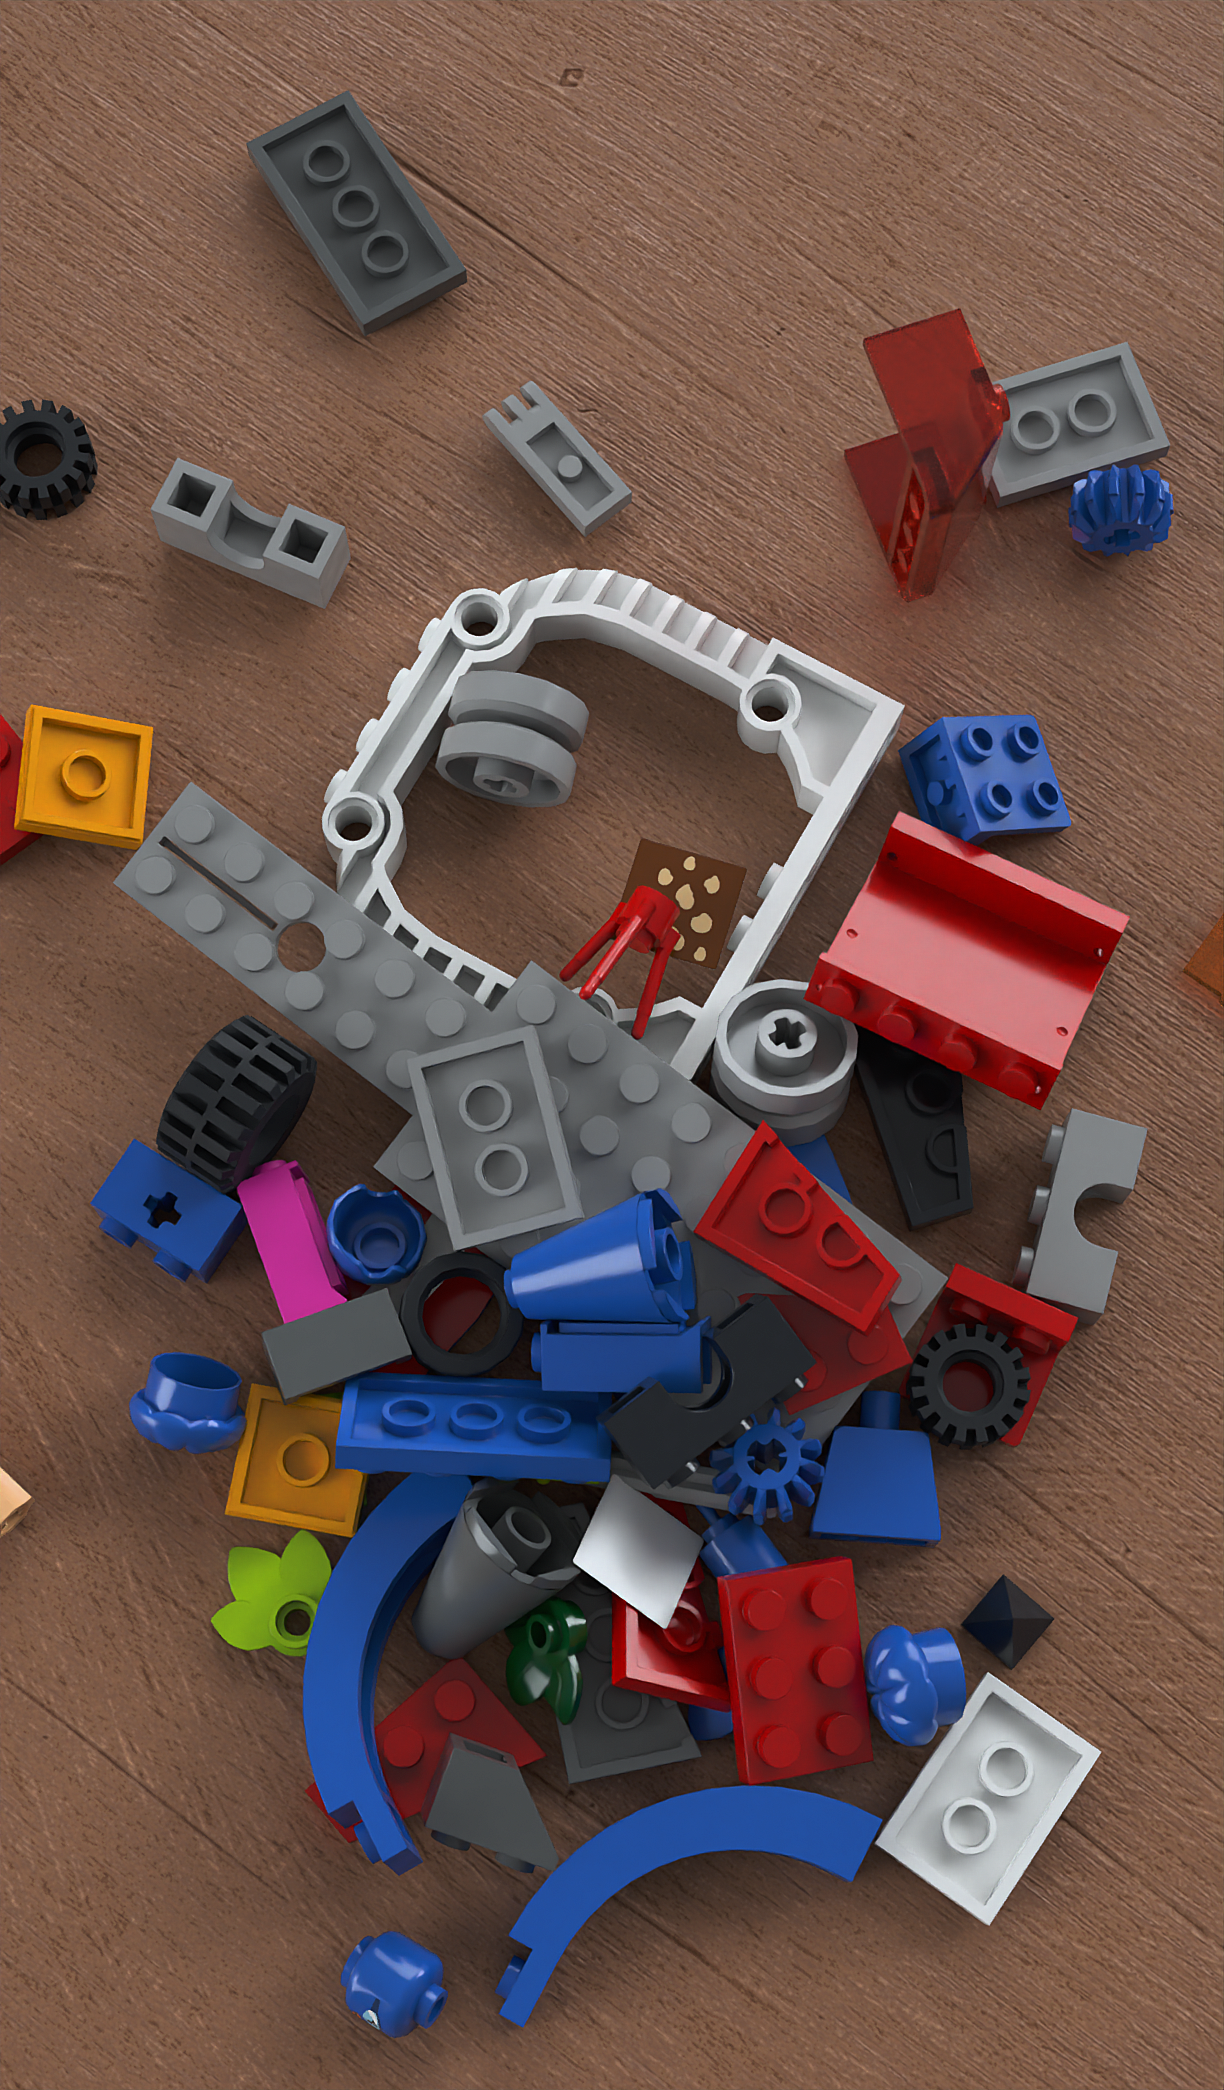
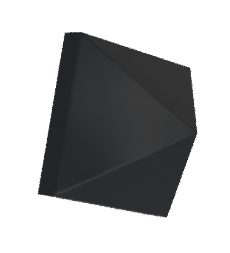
[960,1574,1055,1670]

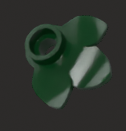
[504,1596,588,1725]

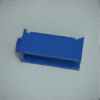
[531,1316,712,1394]

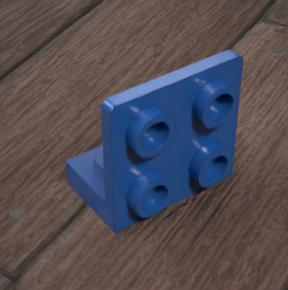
[898,715,1071,846]

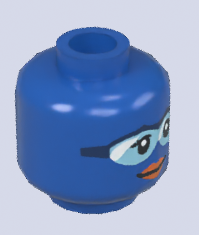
[340,1931,448,2038]

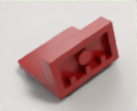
[898,1263,1079,1448]

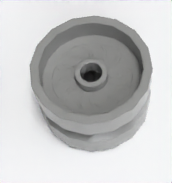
[435,670,589,807]
[709,979,858,1147]

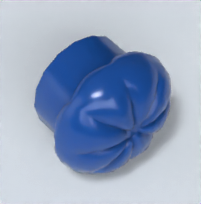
[129,1352,247,1454]
[864,1625,966,1746]

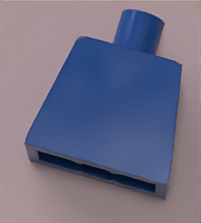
[808,1391,941,1548]

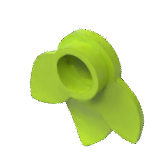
[211,1529,333,1657]

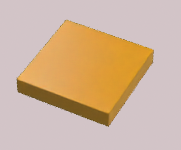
[14,704,153,850]
[225,1383,370,1538]

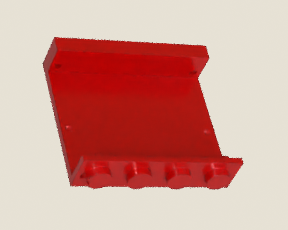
[803,811,1130,1110]

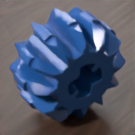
[1068,464,1174,557]
[709,1407,825,1526]

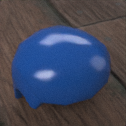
[326,1184,427,1286]

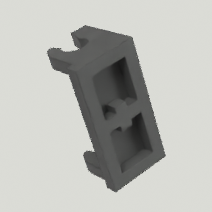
[261,1288,412,1406]

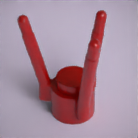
[559,885,681,1040]

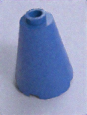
[504,1188,697,1323]

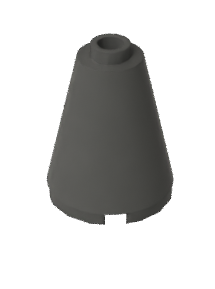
[411,1476,582,1659]

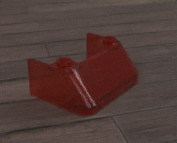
[844,308,1010,603]

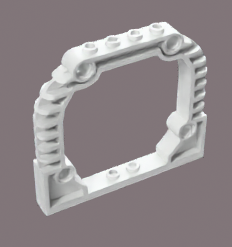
[322,568,905,1085]

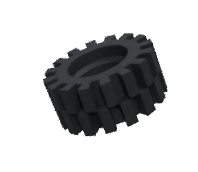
[0,399,98,520]
[906,1323,1031,1450]

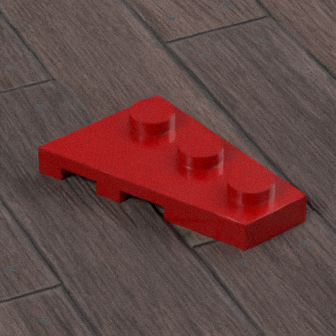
[693,1120,902,1337]

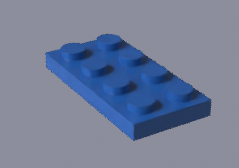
[335,1372,612,1484]

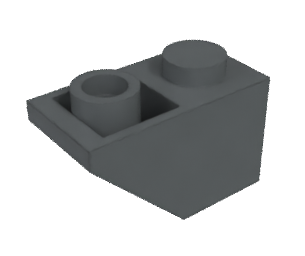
[421,1732,559,1873]

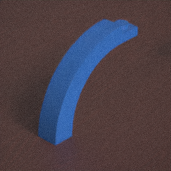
[303,1473,475,1876]
[494,1786,883,2028]

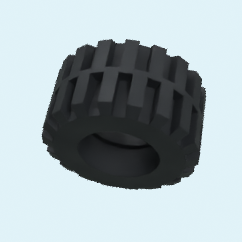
[156,1015,317,1194]

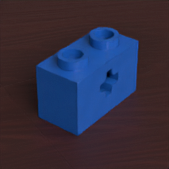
[90,1139,248,1284]

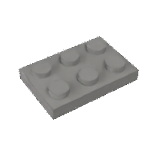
[956,342,1170,508]
[405,1025,585,1252]

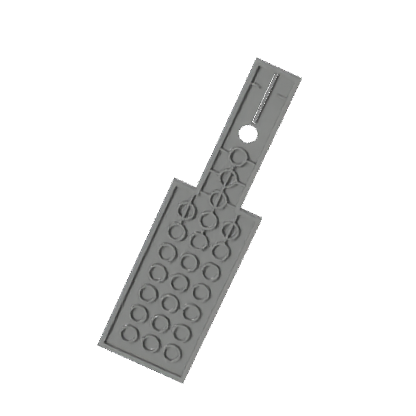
[113,782,949,1473]

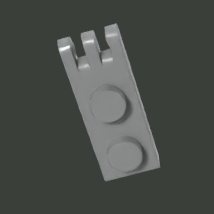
[482,380,632,537]

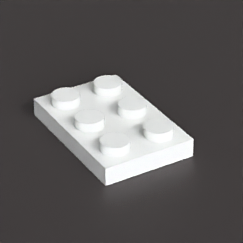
[873,1672,1101,1925]

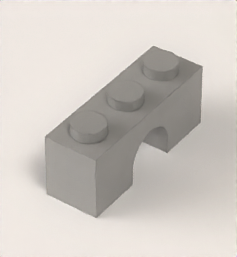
[150,458,351,609]
[1012,1108,1148,1325]

